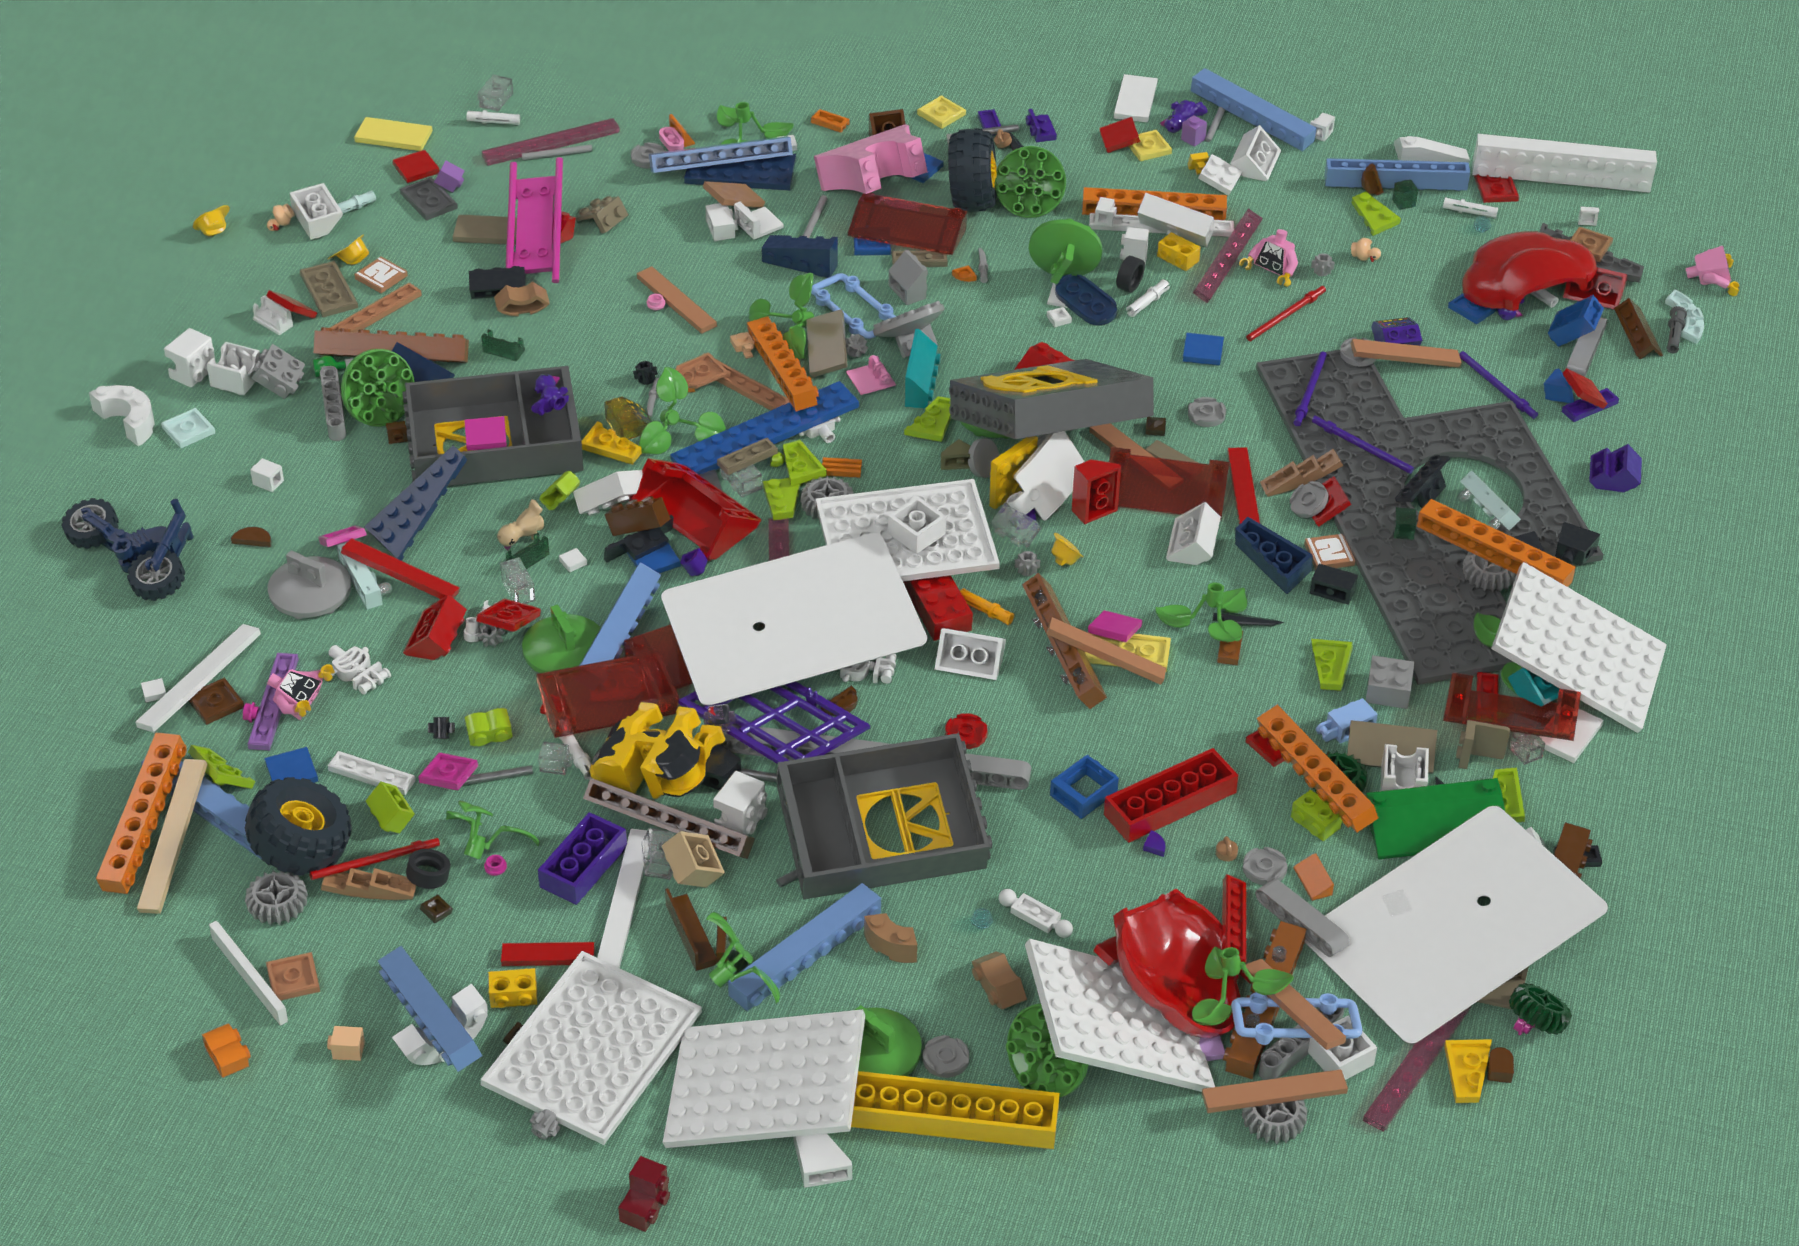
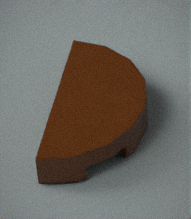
[1361,163,1384,195]
[231,527,272,547]
[821,685,858,716]

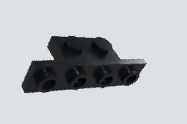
[1395,455,1450,508]
[604,515,674,563]

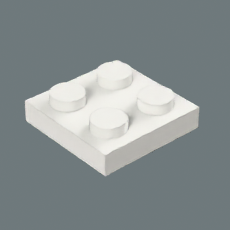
[1198,154,1243,196]

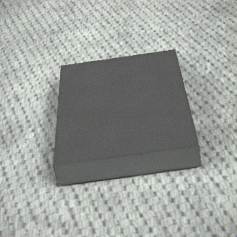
[400,177,458,221]

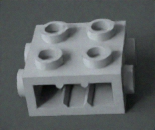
[252,344,305,399]

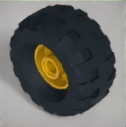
[948,128,997,212]
[244,777,352,876]

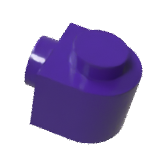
[680,548,708,576]

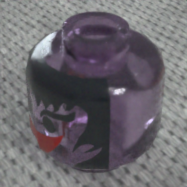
[704,704,736,733]

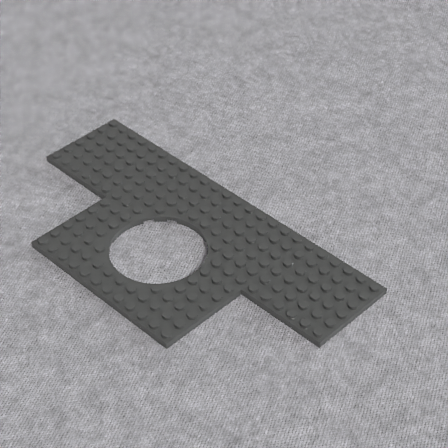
[1256,350,1604,685]

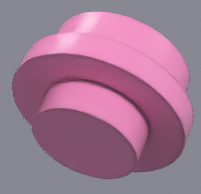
[647,294,665,311]

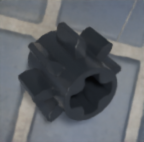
[633,361,658,385]
[428,717,455,739]

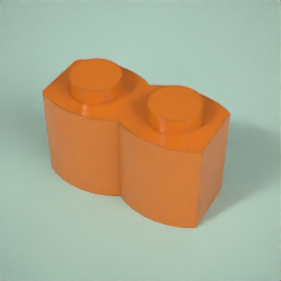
[202,1023,251,1078]

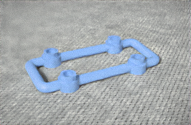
[811,273,896,339]
[1231,993,1363,1045]

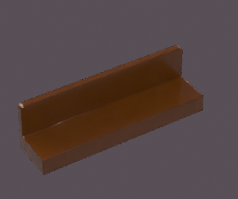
[1614,298,1663,359]
[665,888,717,971]

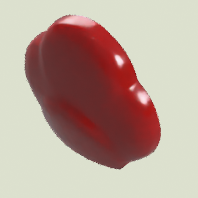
[1462,231,1597,311]
[1113,889,1240,1038]

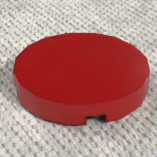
[945,713,988,749]

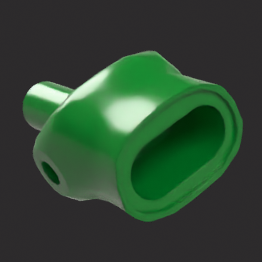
[313,356,346,377]

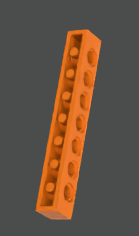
[1082,187,1227,220]
[747,316,819,411]
[1417,499,1576,587]
[1257,704,1378,833]
[96,733,187,894]

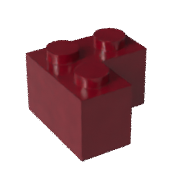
[618,1156,670,1232]

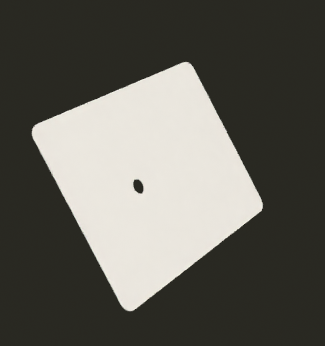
[661,533,927,705]
[1305,806,1608,1043]

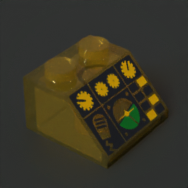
[604,396,652,440]

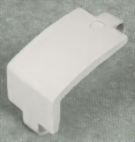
[1007,431,1085,521]

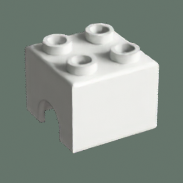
[164,328,216,387]
[207,342,261,395]
[1380,744,1429,791]
[713,771,768,836]

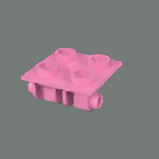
[846,355,896,395]

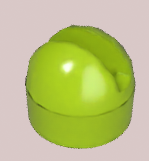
[770,452,784,467]

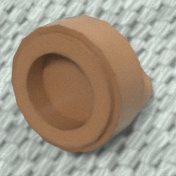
[994,129,1012,148]
[1216,836,1238,861]

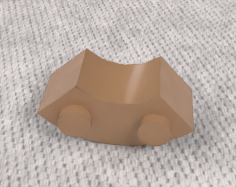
[494,282,550,316]
[864,913,917,963]
[972,951,1027,1009]

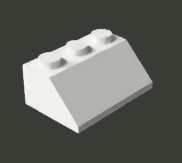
[1230,125,1281,181]
[290,183,343,240]
[573,470,643,516]
[1166,502,1221,565]
[935,628,1006,680]

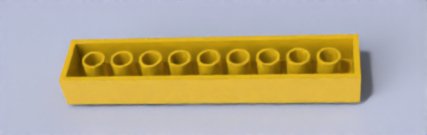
[851,1071,1060,1149]

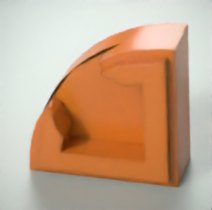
[952,265,977,282]

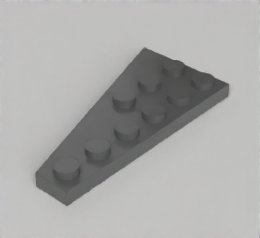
[1540,223,1644,283]

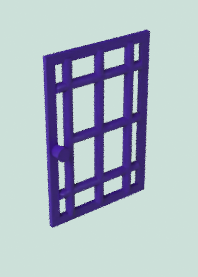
[678,681,870,764]

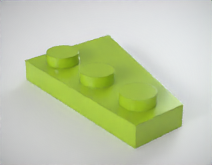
[1351,191,1401,236]
[763,478,802,520]
[1311,639,1353,691]
[188,745,255,789]

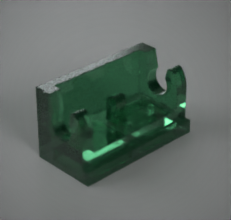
[481,329,525,361]
[505,533,550,574]

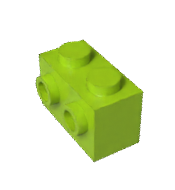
[366,781,415,834]
[1291,789,1342,841]

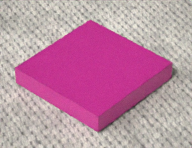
[465,416,507,451]
[318,525,366,547]
[1088,610,1142,642]
[418,752,478,791]

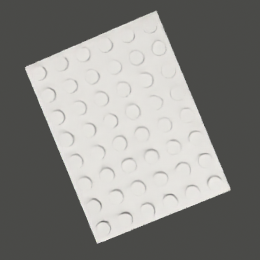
[816,479,1000,581]
[1491,562,1667,733]
[1025,939,1215,1092]
[481,951,702,1145]
[663,1009,865,1148]

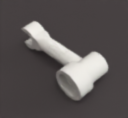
[464,600,497,642]

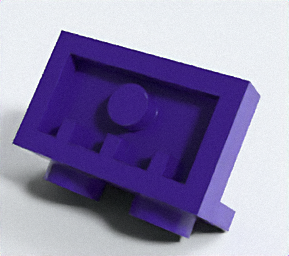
[1025,109,1057,143]

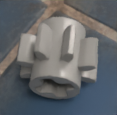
[1311,253,1335,276]
[846,334,868,358]
[1015,551,1040,576]
[478,624,505,648]
[529,1109,561,1140]

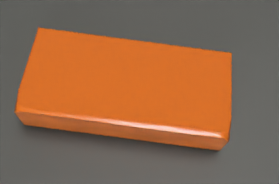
[669,114,695,147]
[1294,853,1334,901]

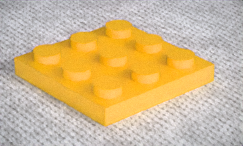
[989,436,1038,509]

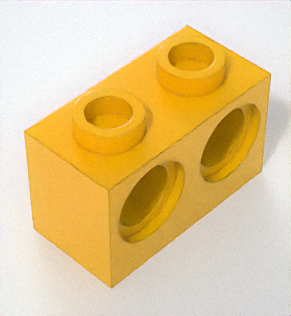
[1157,232,1201,271]
[488,968,537,1008]

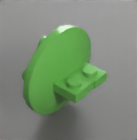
[995,146,1066,218]
[1029,218,1102,284]
[341,349,414,427]
[522,604,601,679]
[1006,1003,1088,1098]
[855,1005,922,1076]

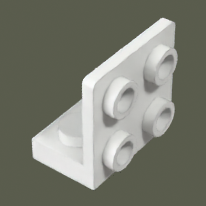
[734,202,784,239]

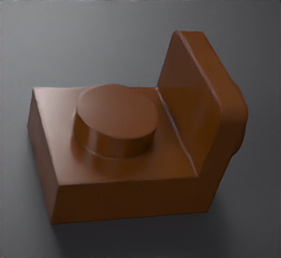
[386,421,408,444]

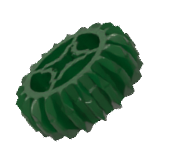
[1312,750,1368,794]
[1509,983,1572,1035]

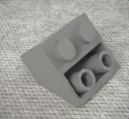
[888,250,928,305]

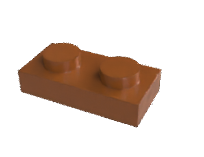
[1217,631,1243,666]

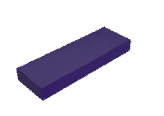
[1561,388,1619,422]

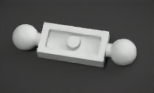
[999,889,1073,938]

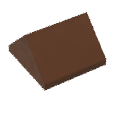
[869,109,906,137]

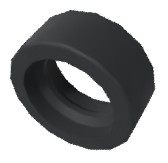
[1116,255,1145,293]
[406,849,451,889]

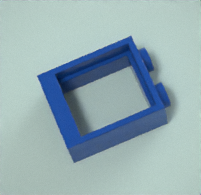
[1548,295,1604,347]
[1050,755,1119,819]

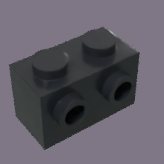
[1309,563,1358,605]

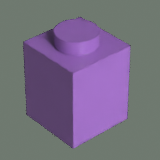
[1181,115,1207,147]
[434,160,465,192]

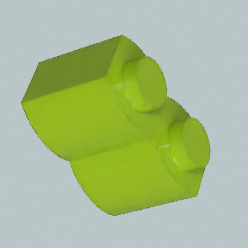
[539,471,580,510]
[464,708,513,746]

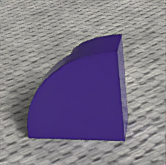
[1143,830,1166,857]

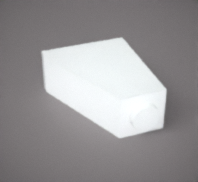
[794,1134,852,1188]

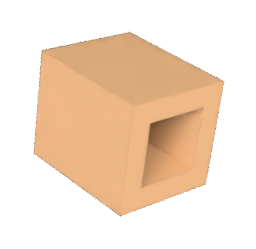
[327,1026,365,1061]

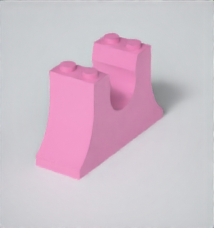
[814,124,928,194]

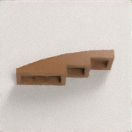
[1260,449,1343,497]
[321,868,416,900]

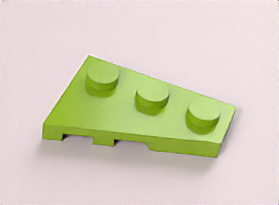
[904,396,951,442]
[783,440,826,486]
[1492,768,1525,822]

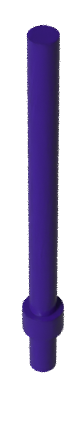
[1293,351,1327,426]
[1459,351,1538,419]
[1312,415,1414,474]

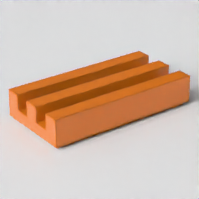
[811,109,850,133]
[822,457,862,478]

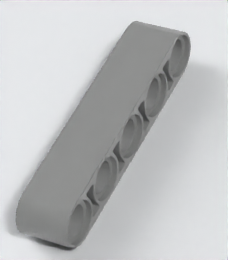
[1567,317,1607,377]
[320,366,346,441]
[1255,878,1350,957]
[1259,1008,1344,1080]

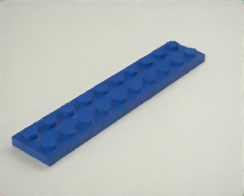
[670,381,859,475]

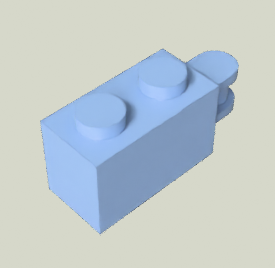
[1316,698,1378,744]

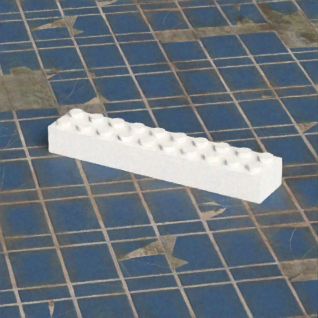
[1472,134,1657,193]

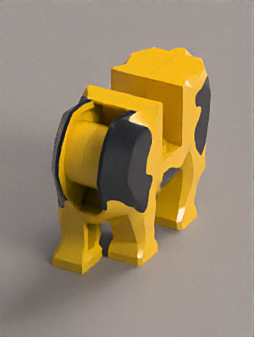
[589,702,725,799]

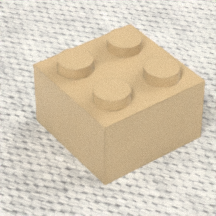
[662,831,725,887]

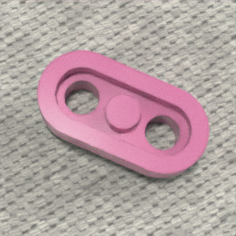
[659,127,684,151]

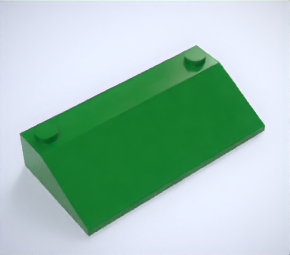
[1366,778,1505,860]

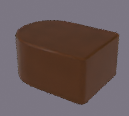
[1487,1047,1514,1083]

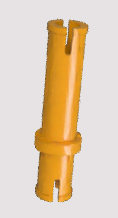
[960,588,1015,625]

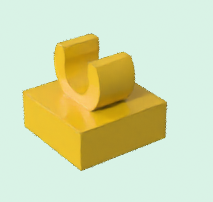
[1187,152,1209,175]

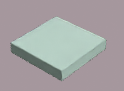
[161,408,215,448]

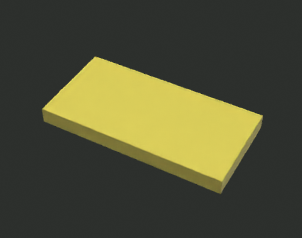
[354,117,433,151]
[1085,632,1171,672]

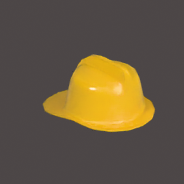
[193,205,230,236]
[327,234,369,265]
[1051,533,1084,566]

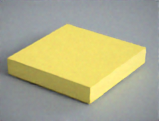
[917,96,966,129]
[1128,130,1172,162]

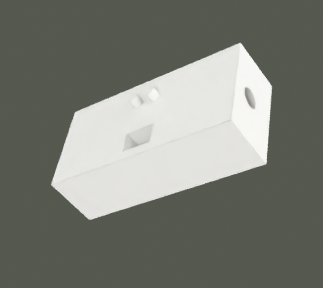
[1138,193,1215,247]

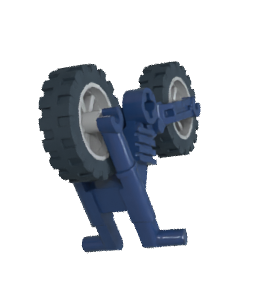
[61,498,194,601]

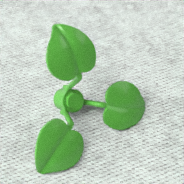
[717,102,794,145]
[749,273,814,359]
[639,367,726,454]
[1155,582,1247,642]
[1474,613,1523,694]
[446,801,539,860]
[706,912,780,1004]
[1192,946,1294,1026]

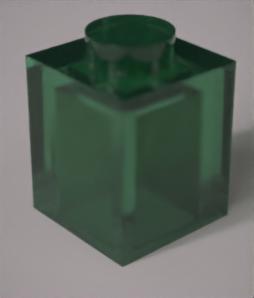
[1392,180,1418,210]
[1393,507,1416,540]

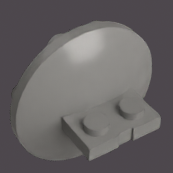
[872,301,945,358]
[268,550,351,619]

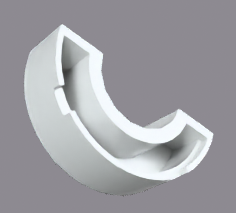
[89,385,155,446]
[392,984,488,1065]

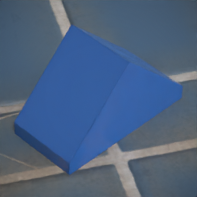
[1543,368,1574,403]

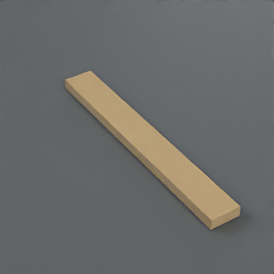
[137,759,207,914]

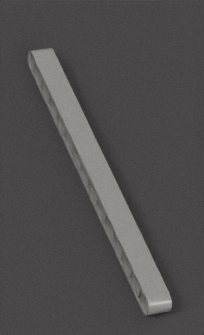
[722,723,1032,790]

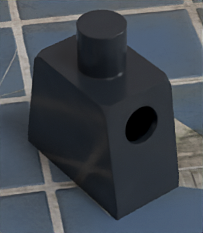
[1555,522,1600,566]
[701,744,741,791]

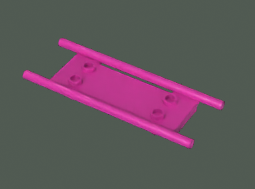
[506,157,563,283]

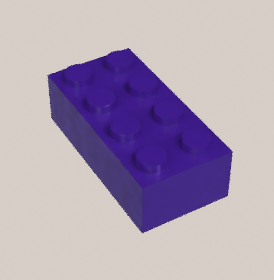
[538,812,627,905]

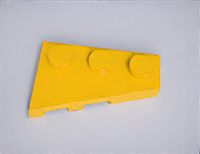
[581,421,642,465]
[1444,1039,1492,1103]

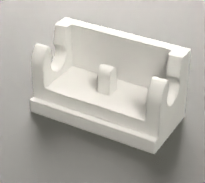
[253,295,293,335]

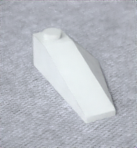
[1394,136,1470,162]

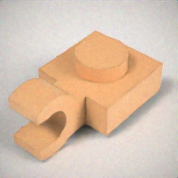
[730,332,754,359]

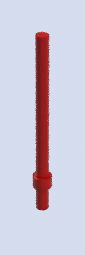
[1246,286,1326,342]
[309,838,440,880]

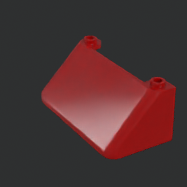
[628,458,761,561]

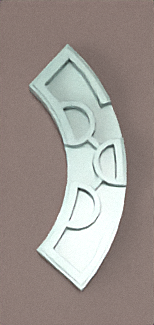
[1665,290,1704,344]

